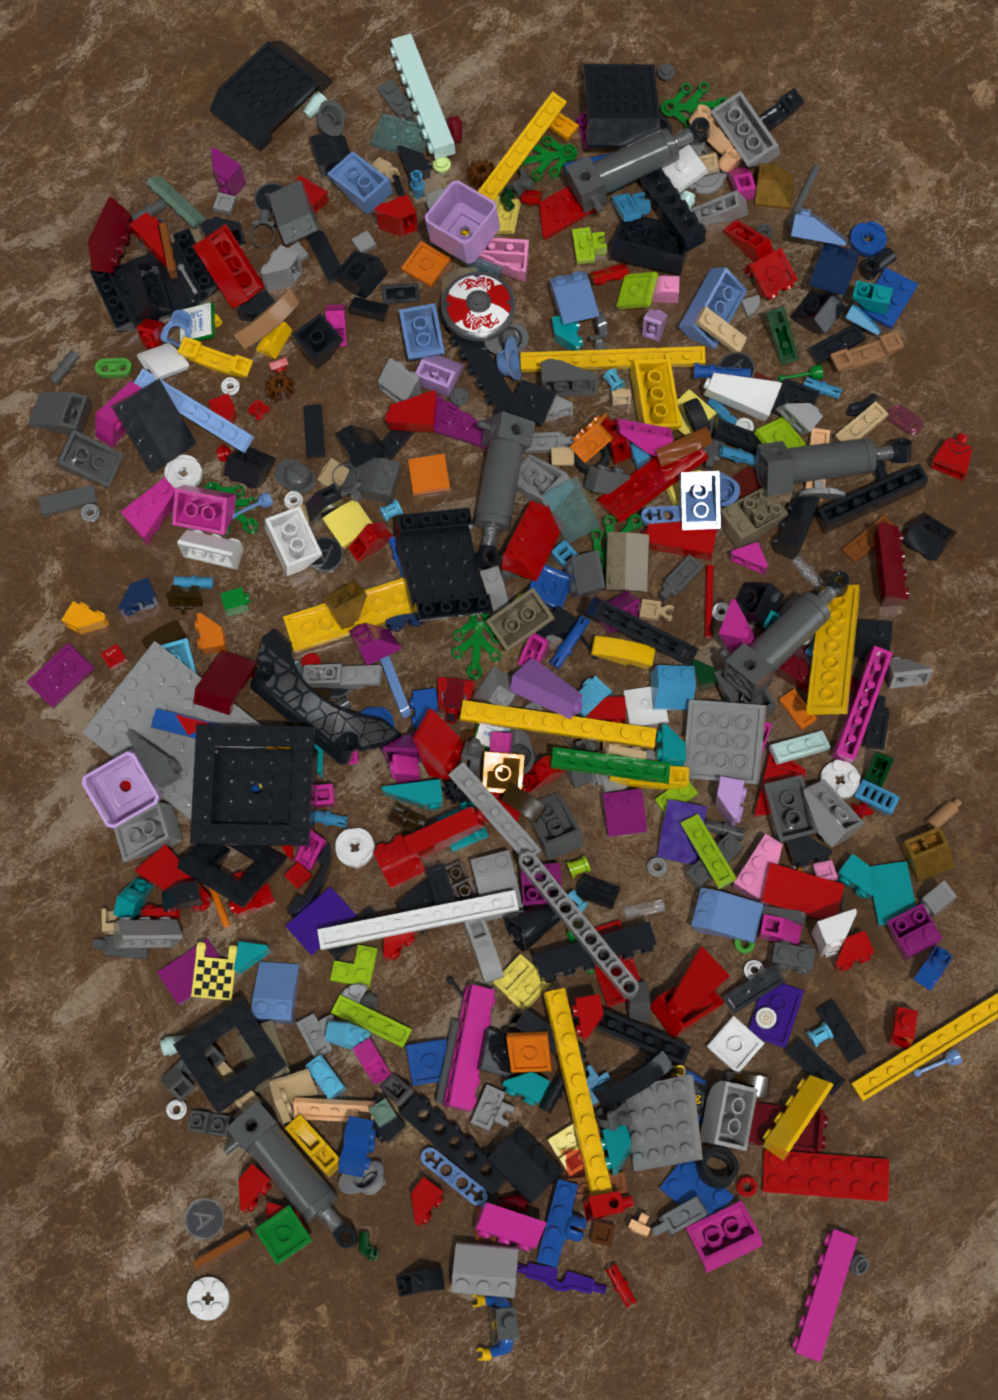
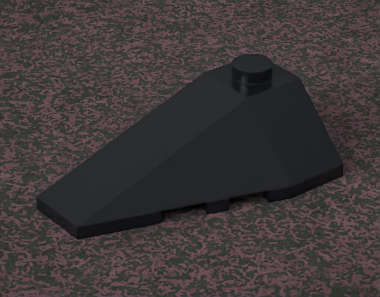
[813,619,893,662]

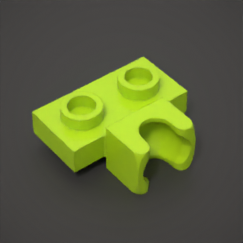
[572,227,607,265]

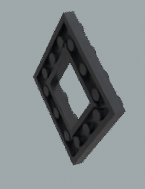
[177,844,287,908]
[173,998,287,1113]

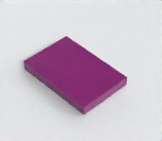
[26,643,95,709]
[157,939,221,1006]

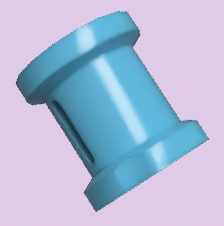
[602,368,626,391]
[379,499,403,522]
[568,890,589,912]
[806,1022,833,1048]

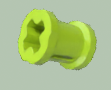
[566,855,591,879]

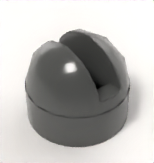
[361,992,378,1010]

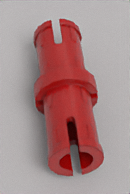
[605,1264,638,1308]

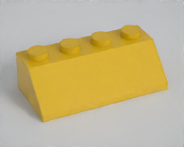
[630,359,682,431]
[762,1075,833,1161]

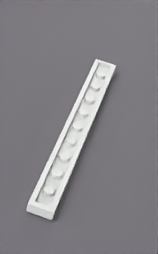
[317,890,519,950]

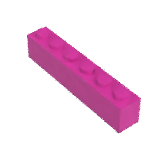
[831,646,893,763]
[442,984,495,1111]
[792,1229,858,1362]

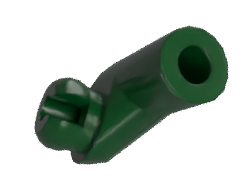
[500,189,515,211]
[358,1232,379,1261]

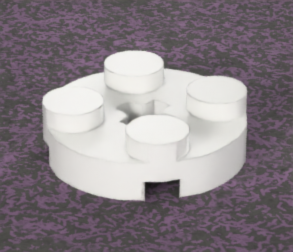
[164,455,203,488]
[820,760,860,800]
[335,828,375,868]
[187,1277,230,1321]

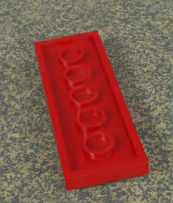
[597,436,709,523]
[762,1150,889,1202]

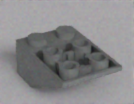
[28,392,92,435]

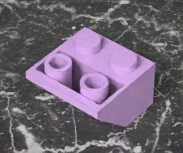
[415,355,464,397]
[715,776,747,827]

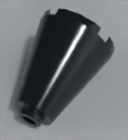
[504,904,561,952]

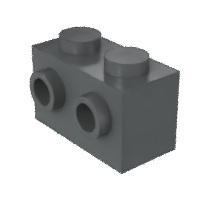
[770,940,815,975]

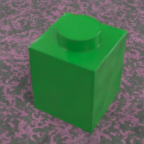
[220,587,251,617]

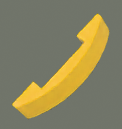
[178,336,253,378]
[609,766,689,789]

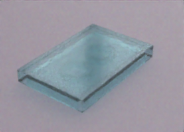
[371,113,428,154]
[543,476,600,544]

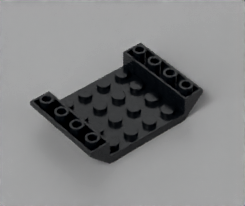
[209,40,333,151]
[580,63,660,148]
[89,228,217,332]
[396,508,493,621]

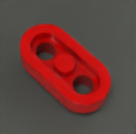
[140,905,180,920]

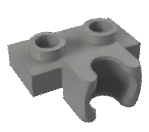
[296,1013,334,1058]
[470,1085,516,1132]

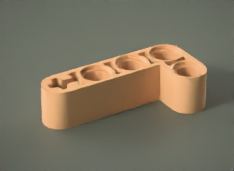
[689,104,743,172]

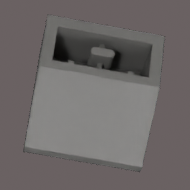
[261,245,303,292]
[378,358,421,403]

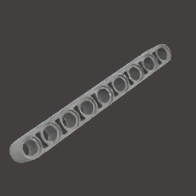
[519,852,639,999]

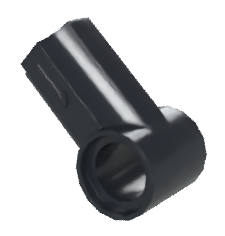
[861,247,897,280]

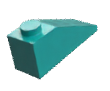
[382,779,444,811]

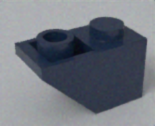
[118,578,159,617]

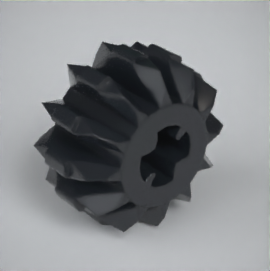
[443,778,471,805]

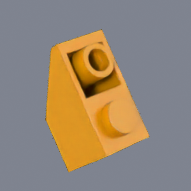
[61,601,109,635]

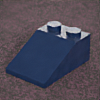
[809,242,860,296]

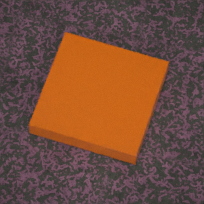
[401,241,451,288]
[408,454,450,496]
[506,1031,553,1073]

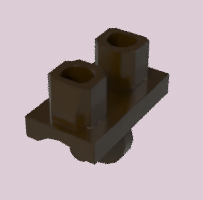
[166,585,203,615]
[388,803,428,834]

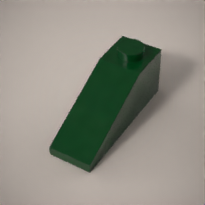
[761,306,799,366]

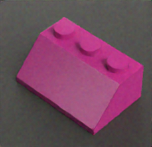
[172,485,236,535]
[719,599,756,654]
[686,1200,763,1273]
[473,1202,546,1252]

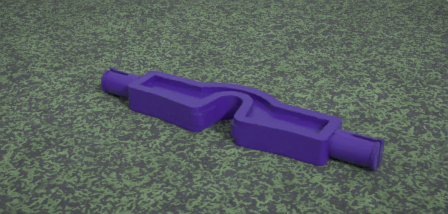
[517,1263,607,1295]

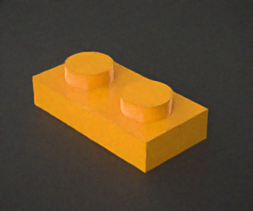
[549,113,579,141]

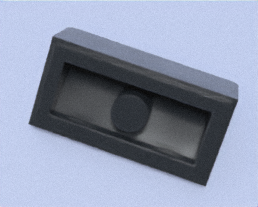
[382,283,420,304]
[349,297,390,322]
[576,874,621,909]

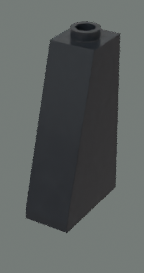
[507,1009,587,1063]

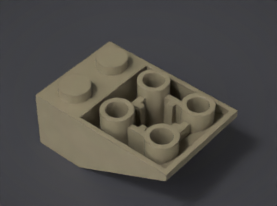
[720,488,788,549]

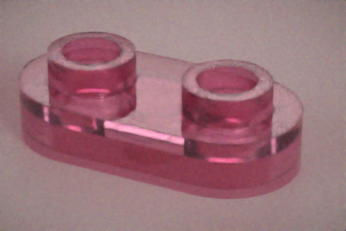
[888,405,923,435]

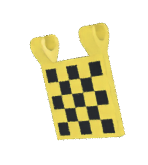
[191,942,238,1001]

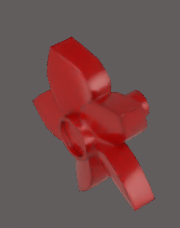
[852,803,873,819]

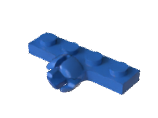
[536,1179,586,1268]

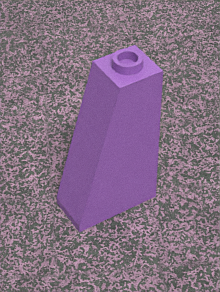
[510,658,583,719]

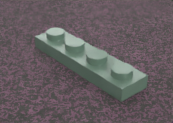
[147,176,206,227]

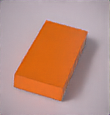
[778,688,818,731]

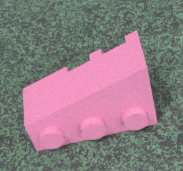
[474,238,529,283]
[732,834,783,906]

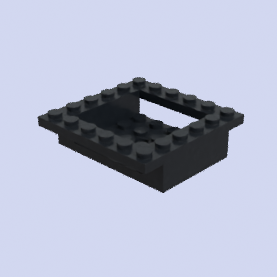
[190,725,318,847]

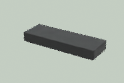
[39,485,98,517]

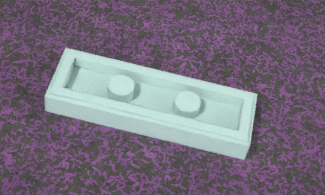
[769,730,830,765]

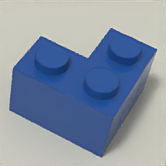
[339,1116,376,1178]

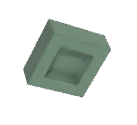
[368,1098,397,1128]

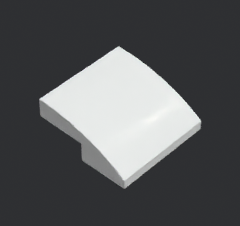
[137,343,190,380]

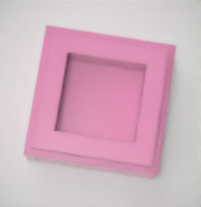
[812,860,838,881]

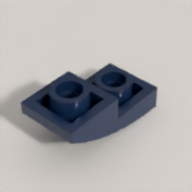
[385,613,426,632]

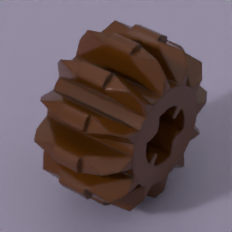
[467,159,495,190]
[264,371,296,403]

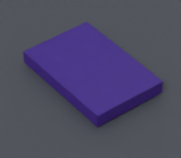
[657,799,708,865]
[286,887,357,956]
[749,983,804,1049]

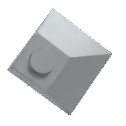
[886,657,933,689]
[473,666,520,707]

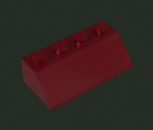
[88,197,133,273]
[873,522,909,607]
[774,646,858,696]

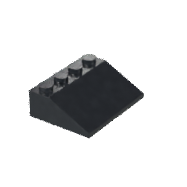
[610,216,688,275]
[111,378,196,473]

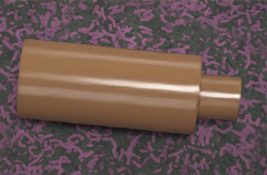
[925,798,962,830]

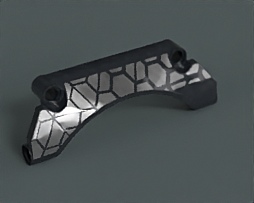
[250,629,402,765]

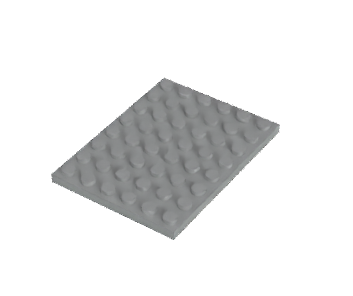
[82,641,266,820]

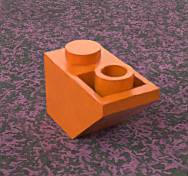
[194,613,227,655]

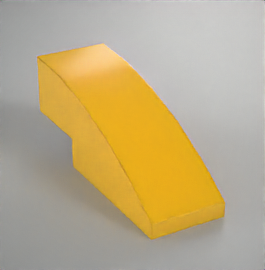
[591,636,655,669]
[285,1114,340,1177]

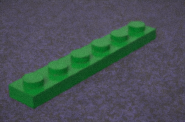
[551,747,670,784]

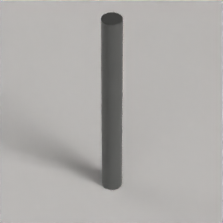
[786,164,820,227]
[435,1021,460,1103]

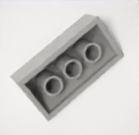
[710,91,781,167]

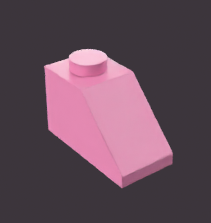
[652,276,679,303]

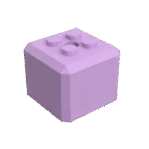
[425,180,500,264]
[81,748,164,828]

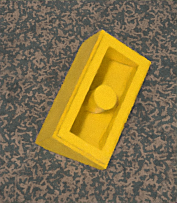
[256,322,292,359]

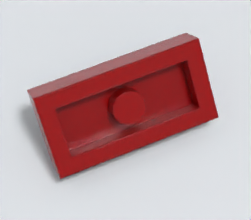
[589,263,629,285]

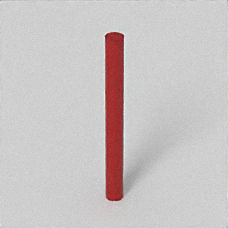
[705,564,714,639]

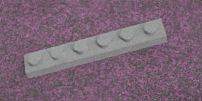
[449,762,542,864]

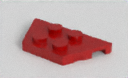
[539,185,603,241]
[754,752,806,817]

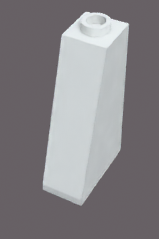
[703,373,782,422]

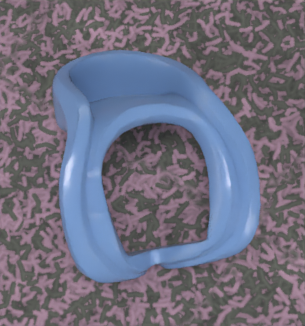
[160,310,192,348]

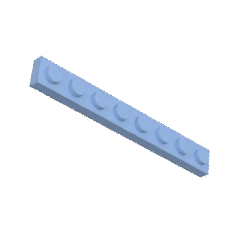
[134,368,254,453]

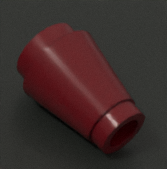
[446,116,462,145]
[497,1194,528,1214]

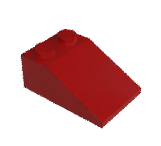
[412,709,464,780]
[650,986,724,1039]

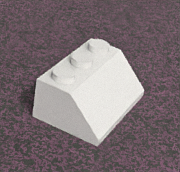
[265,506,322,576]
[177,530,244,570]
[811,908,857,958]

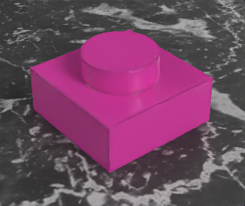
[490,732,512,753]

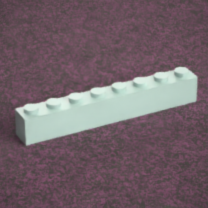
[390,33,456,160]

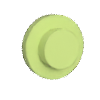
[433,157,451,174]

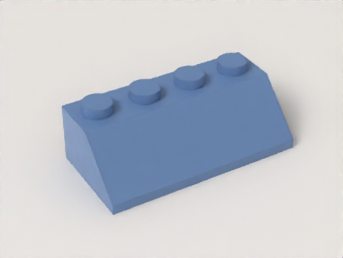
[678,267,747,349]

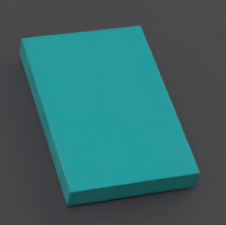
[869,861,916,926]

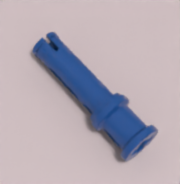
[694,362,751,379]

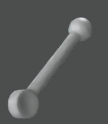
[177,264,198,295]

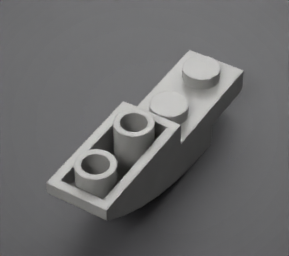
[303,664,382,689]
[462,918,504,984]

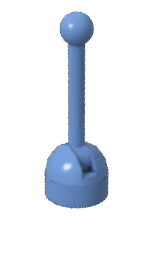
[232,492,273,519]
[913,1048,962,1077]

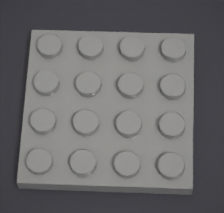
[683,700,766,785]
[626,1075,703,1171]

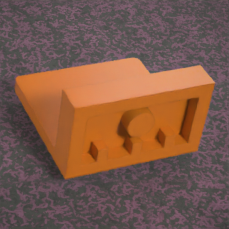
[570,413,613,463]

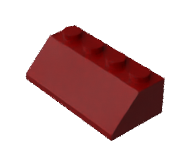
[193,224,264,309]
[501,501,564,582]

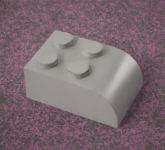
[700,1081,758,1151]

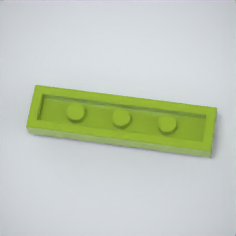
[681,814,737,889]
[331,995,412,1049]

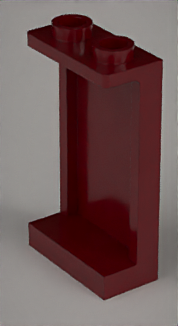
[193,650,257,716]
[748,1101,828,1154]

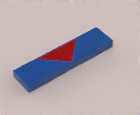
[151,708,227,747]

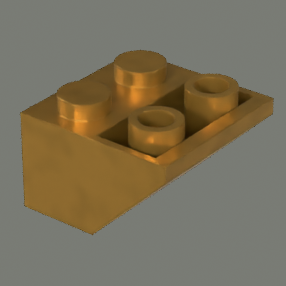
[901,826,954,882]

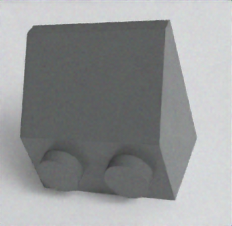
[565,550,605,598]

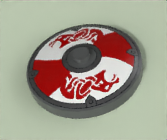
[442,272,515,341]

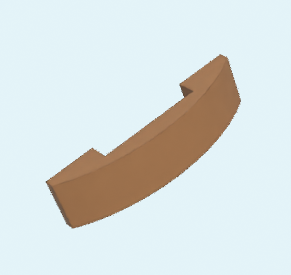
[233,288,299,349]
[830,331,904,371]

